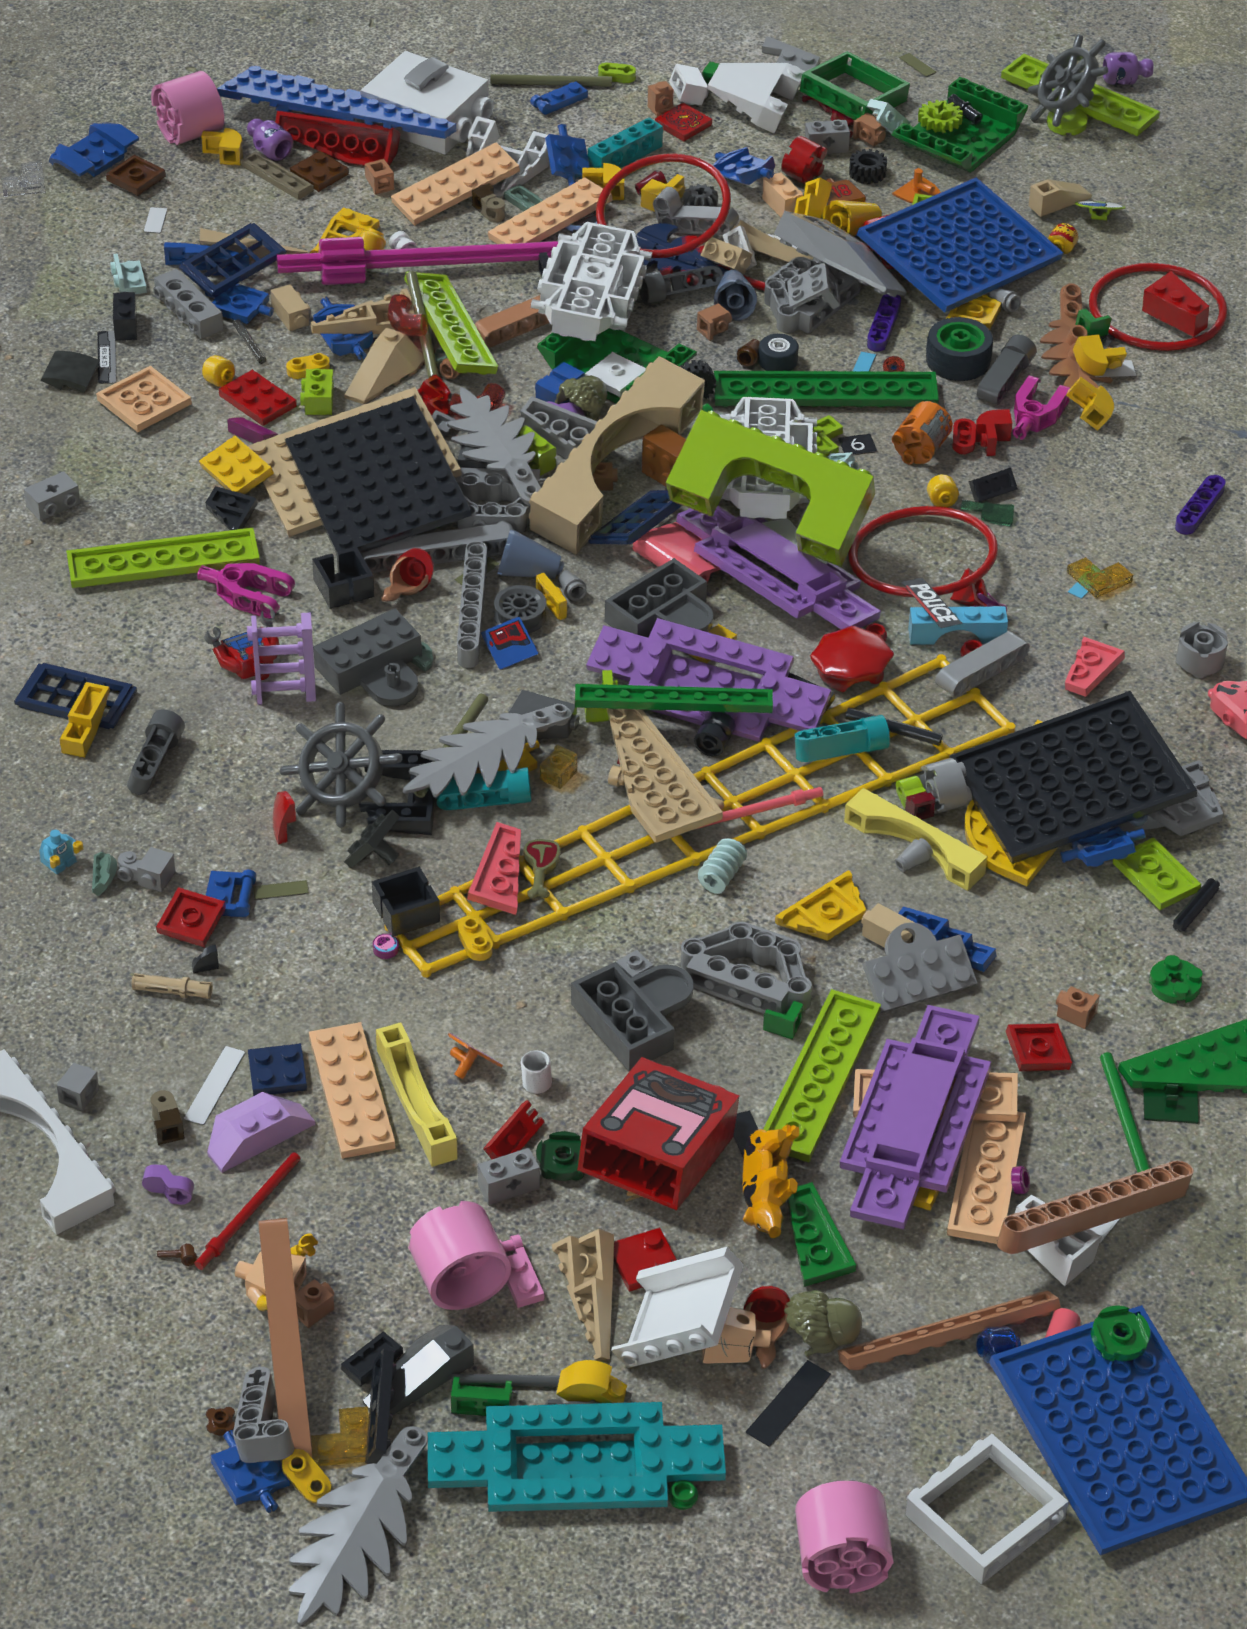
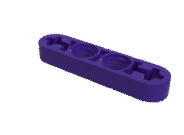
[867,294,901,352]
[1175,475,1226,535]

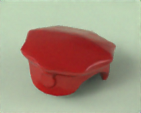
[810,626,894,693]

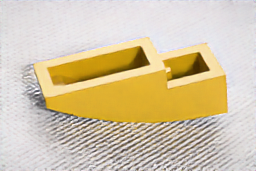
[794,178,832,218]
[60,682,110,758]

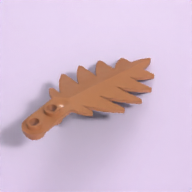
[1040,283,1113,409]

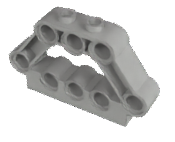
[764,257,861,334]
[455,468,546,533]
[681,921,812,1014]

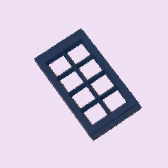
[179,223,287,297]
[588,490,683,545]
[14,663,137,729]

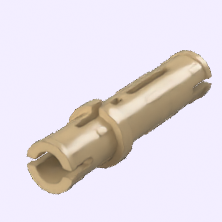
[132,973,213,999]

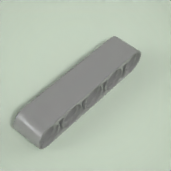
[935,631,1030,697]

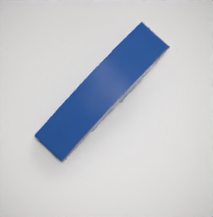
[164,242,250,276]
[898,907,997,972]

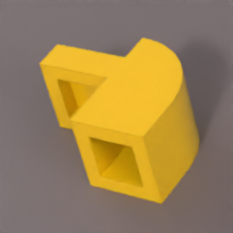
[201,128,243,166]
[582,163,624,200]
[641,174,686,212]
[1073,335,1127,376]
[1066,377,1114,431]
[556,1360,627,1403]

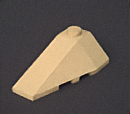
[345,328,425,404]

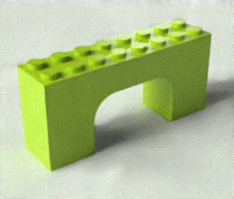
[666,410,875,567]

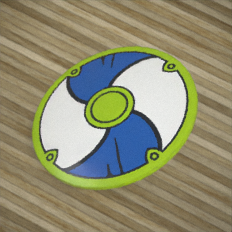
[1075,201,1126,220]

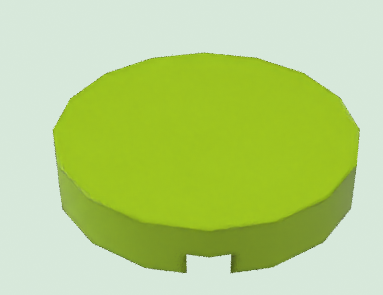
[1047,108,1088,135]

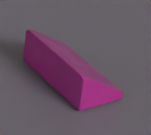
[227,417,278,443]

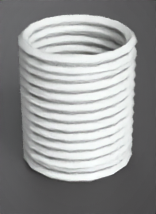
[521,1050,552,1094]

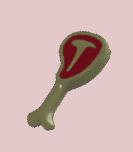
[523,839,561,899]

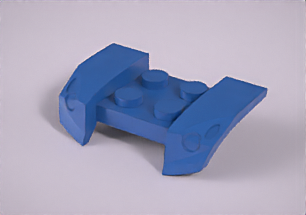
[49,122,139,177]

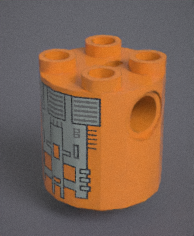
[891,401,953,465]

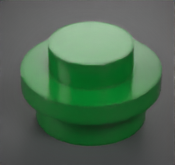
[668,1480,698,1510]

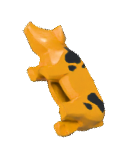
[743,1124,799,1238]

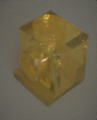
[540,745,577,789]

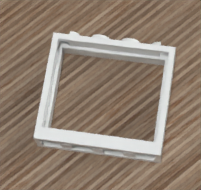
[905,1434,1069,1585]

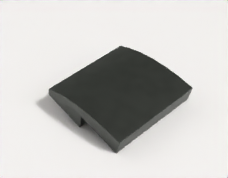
[41,351,100,393]

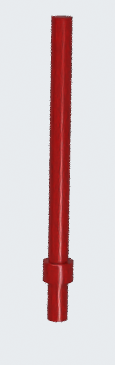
[194,1152,301,1270]

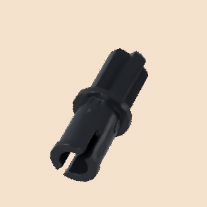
[947,94,983,125]

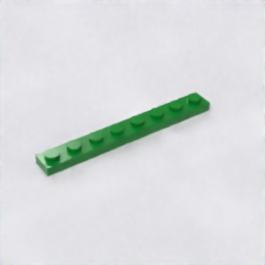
[575,684,773,713]

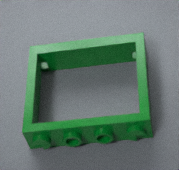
[799,51,910,120]

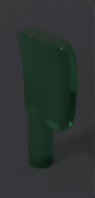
[961,499,1014,526]

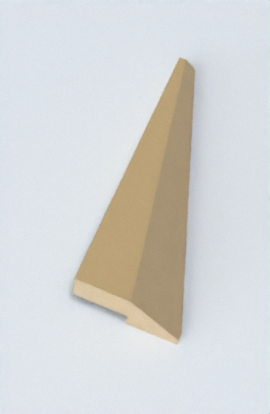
[731,220,813,262]

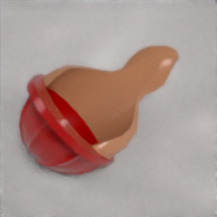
[381,548,434,601]
[743,1286,790,1369]

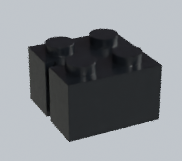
[312,547,374,609]
[371,866,440,937]

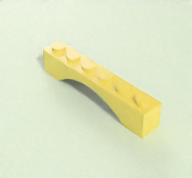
[844,788,987,891]
[376,1022,457,1167]

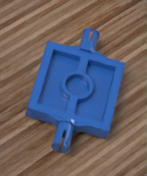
[545,124,590,186]
[205,284,274,324]
[1060,826,1146,867]
[211,1430,290,1513]

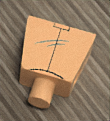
[702,1307,771,1364]

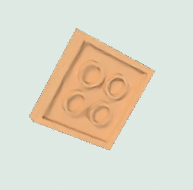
[96,366,192,432]

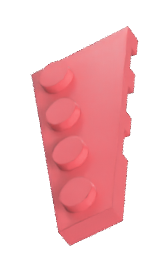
[467,822,521,915]

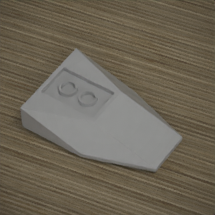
[774,211,907,297]

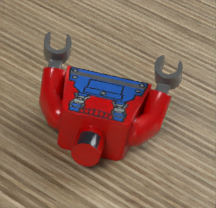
[204,609,280,680]

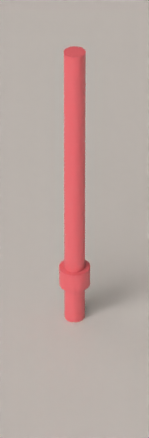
[694,787,823,830]

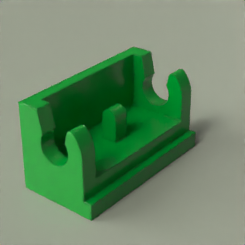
[451,1377,513,1416]

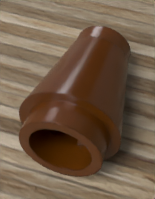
[737,339,760,366]

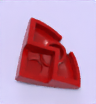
[417,374,453,415]
[273,791,296,845]

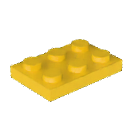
[199,436,274,494]

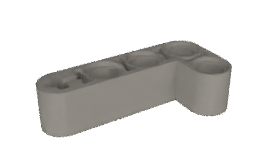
[653,187,739,235]
[233,1367,294,1463]

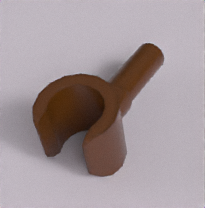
[157,1243,197,1266]

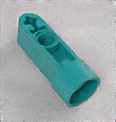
[795,715,890,762]
[436,767,532,810]

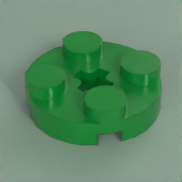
[1149,955,1203,1004]
[1091,1305,1150,1361]

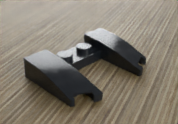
[359,750,435,835]

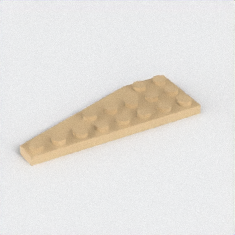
[606,708,723,843]

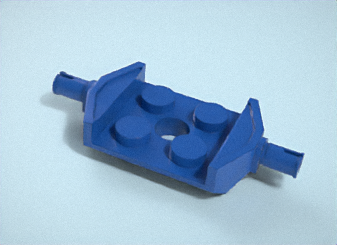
[713,147,775,185]
[313,297,373,360]

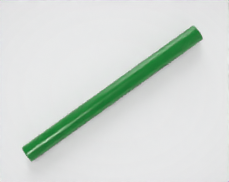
[1100,1052,1150,1173]

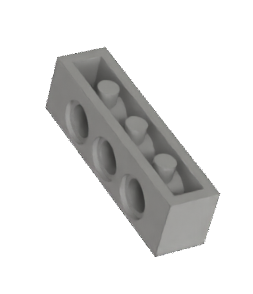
[153,269,223,339]

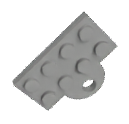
[862,923,978,1014]

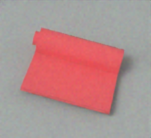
[633,522,721,583]

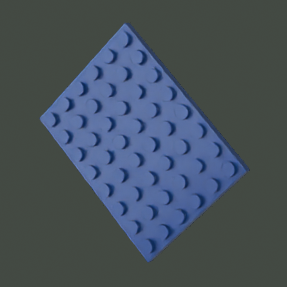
[857,178,1064,313]
[989,1305,1247,1555]

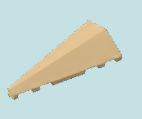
[200,228,308,261]
[311,288,418,335]
[552,1229,614,1361]

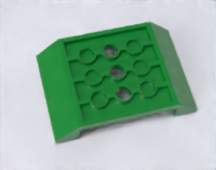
[892,77,1028,173]
[537,328,697,404]

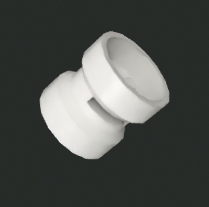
[389,231,417,249]

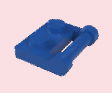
[206,869,257,917]

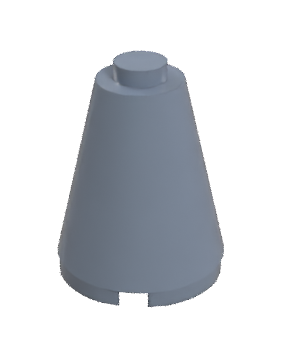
[714,270,757,321]
[497,529,564,579]

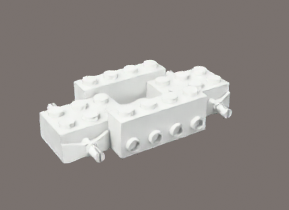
[531,222,652,341]
[718,397,817,520]

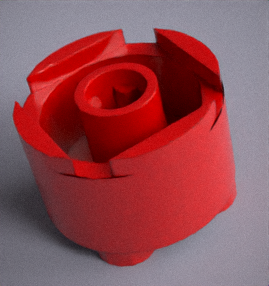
[781,136,828,185]

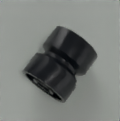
[694,711,736,757]

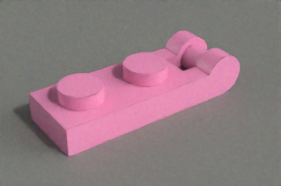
[499,1234,544,1308]

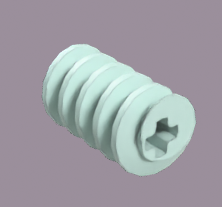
[698,838,748,894]

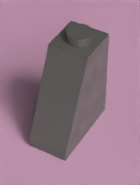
[509,690,580,740]

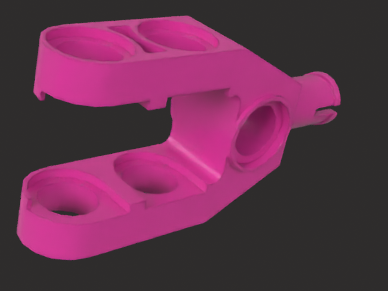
[1013,375,1070,440]
[197,563,295,619]

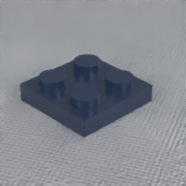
[248,1043,307,1096]

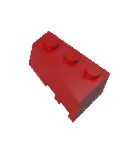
[1142,271,1209,337]

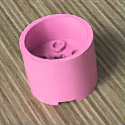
[151,71,224,145]
[408,1201,511,1310]
[795,1481,894,1593]

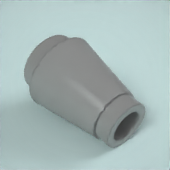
[989,288,1021,312]
[558,570,586,601]
[895,838,933,872]

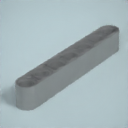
[361,523,514,573]
[457,541,487,668]

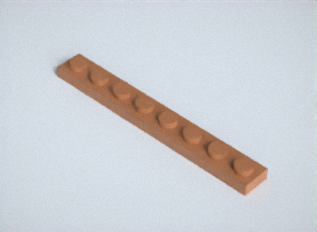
[838,1290,1061,1370]

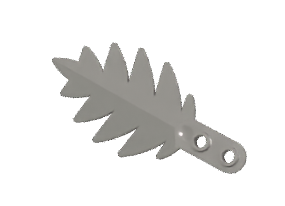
[447,387,541,505]
[403,704,572,797]
[289,1426,428,1626]

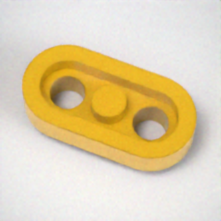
[286,353,330,379]
[458,917,493,961]
[282,1449,331,1503]

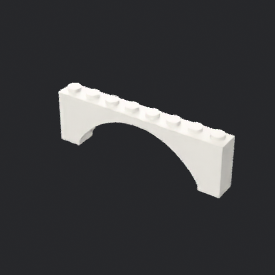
[0,1049,116,1235]

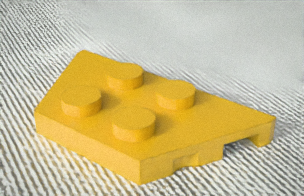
[946,294,1001,330]
[775,870,866,941]

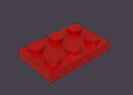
[218,369,297,426]

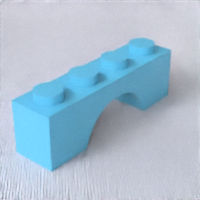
[908,606,1008,645]

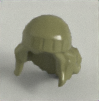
[555,375,607,421]
[784,1290,863,1357]

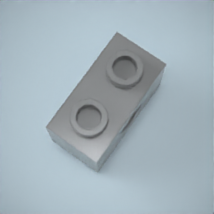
[805,120,850,154]
[24,471,80,521]
[478,1148,540,1205]

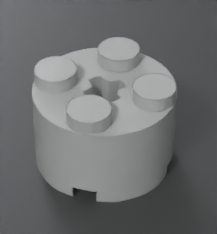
[1176,622,1228,679]
[920,758,972,814]

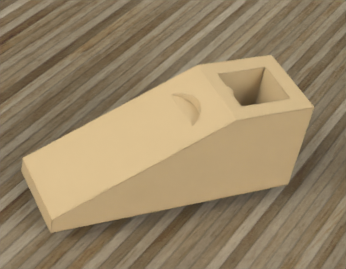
[1028,179,1092,217]

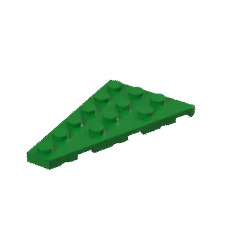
[1118,1019,1247,1093]

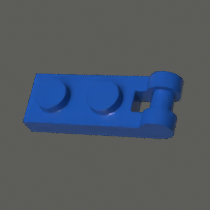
[530,81,588,115]

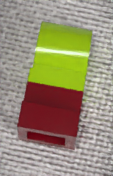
[896,776,935,820]

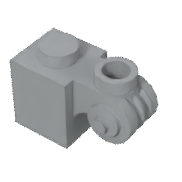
[117,847,176,892]

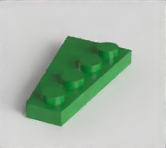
[787,1182,856,1287]

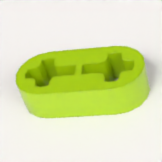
[598,62,636,83]

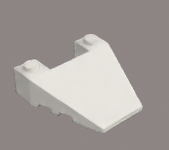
[707,63,805,133]
[466,116,550,199]

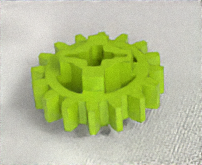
[918,100,963,133]

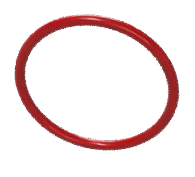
[596,153,731,258]
[1089,263,1227,351]
[848,506,998,597]

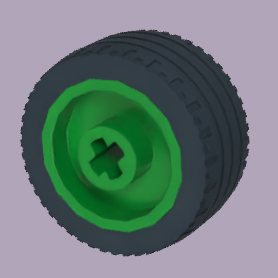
[926,317,993,381]

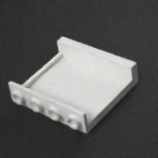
[611,1247,744,1368]

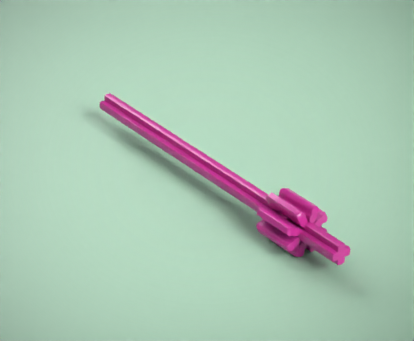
[277,237,558,285]

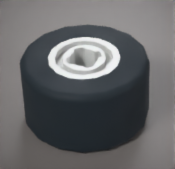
[759,333,799,371]

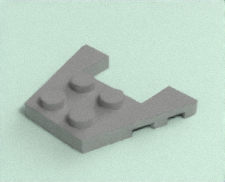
[762,37,820,71]
[1148,760,1223,836]

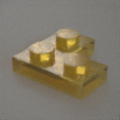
[1067,557,1134,598]
[311,1406,369,1466]

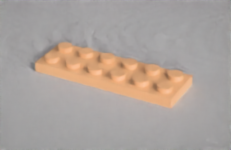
[391,142,520,226]
[488,178,613,244]
[309,1022,395,1159]
[853,1069,1018,1122]
[947,1111,1026,1244]

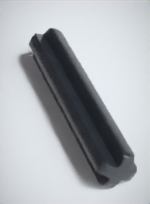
[1173,878,1220,932]

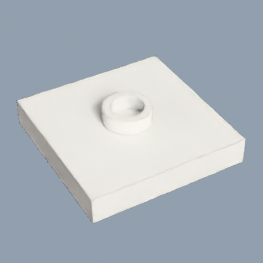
[585,352,646,397]

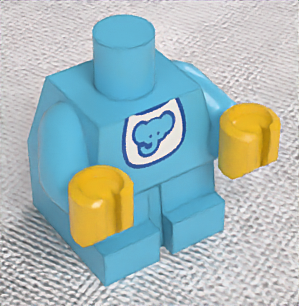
[39,829,84,874]

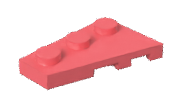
[1065,637,1125,697]

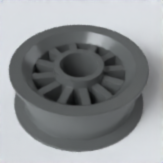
[494,585,546,633]

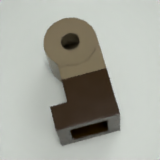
[472,183,505,222]
[150,1090,185,1145]

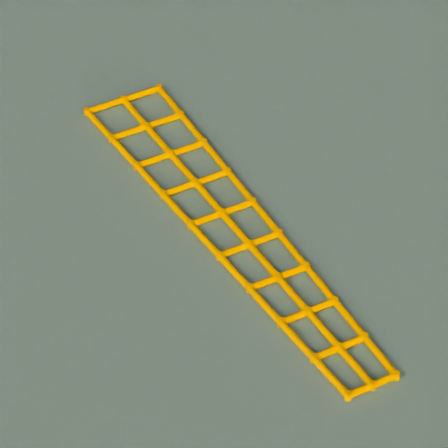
[384,654,1015,978]

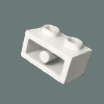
[669,64,709,106]

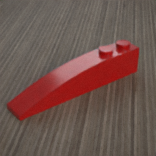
[275,111,401,166]

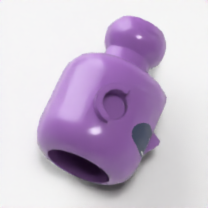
[1103,52,1153,85]
[247,119,293,161]

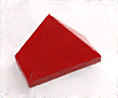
[950,568,987,607]

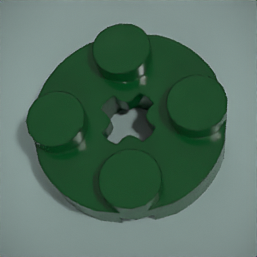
[536,1131,585,1181]

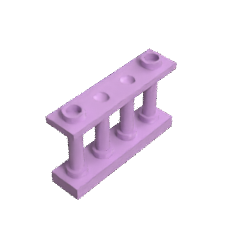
[247,612,316,705]

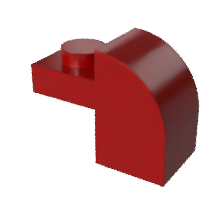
[975,409,1013,456]

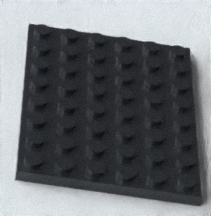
[285,396,472,555]
[949,691,1197,864]

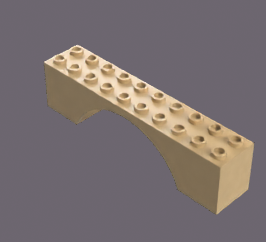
[529,356,705,555]

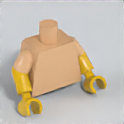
[235,1233,318,1311]

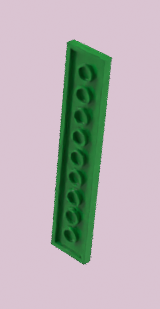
[714,371,939,407]

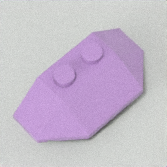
[207,1092,315,1173]

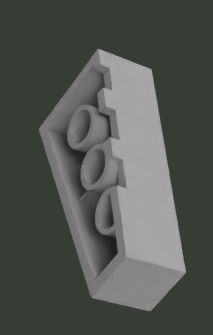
[520,396,597,460]

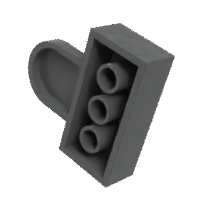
[604,558,713,638]
[313,608,422,706]
[571,962,693,1071]

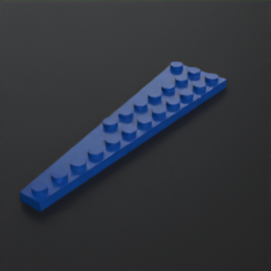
[217,66,456,139]

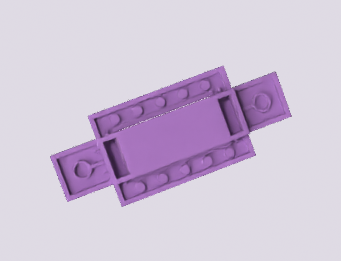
[676,506,881,630]
[586,618,832,742]
[840,1005,991,1229]

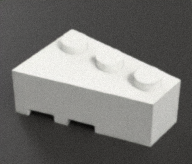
[1015,1195,1102,1286]

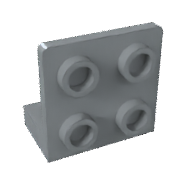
[787,262,841,309]

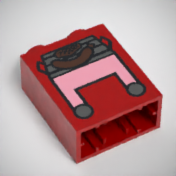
[578,1057,740,1211]

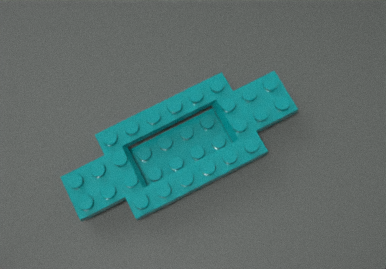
[428,1402,726,1512]

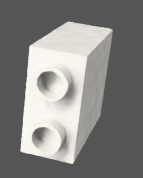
[361,51,494,154]

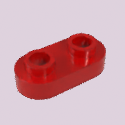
[952,418,976,455]

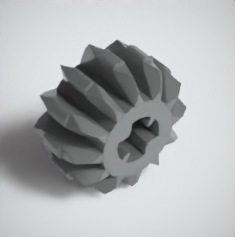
[683,183,718,207]

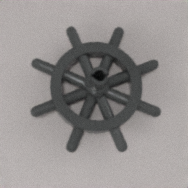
[1028,34,1108,127]
[279,702,402,828]

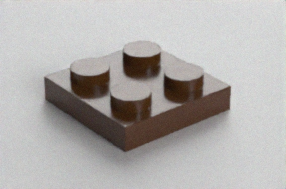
[290,151,349,192]
[106,155,166,196]

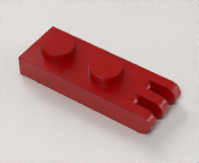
[483,1100,545,1160]

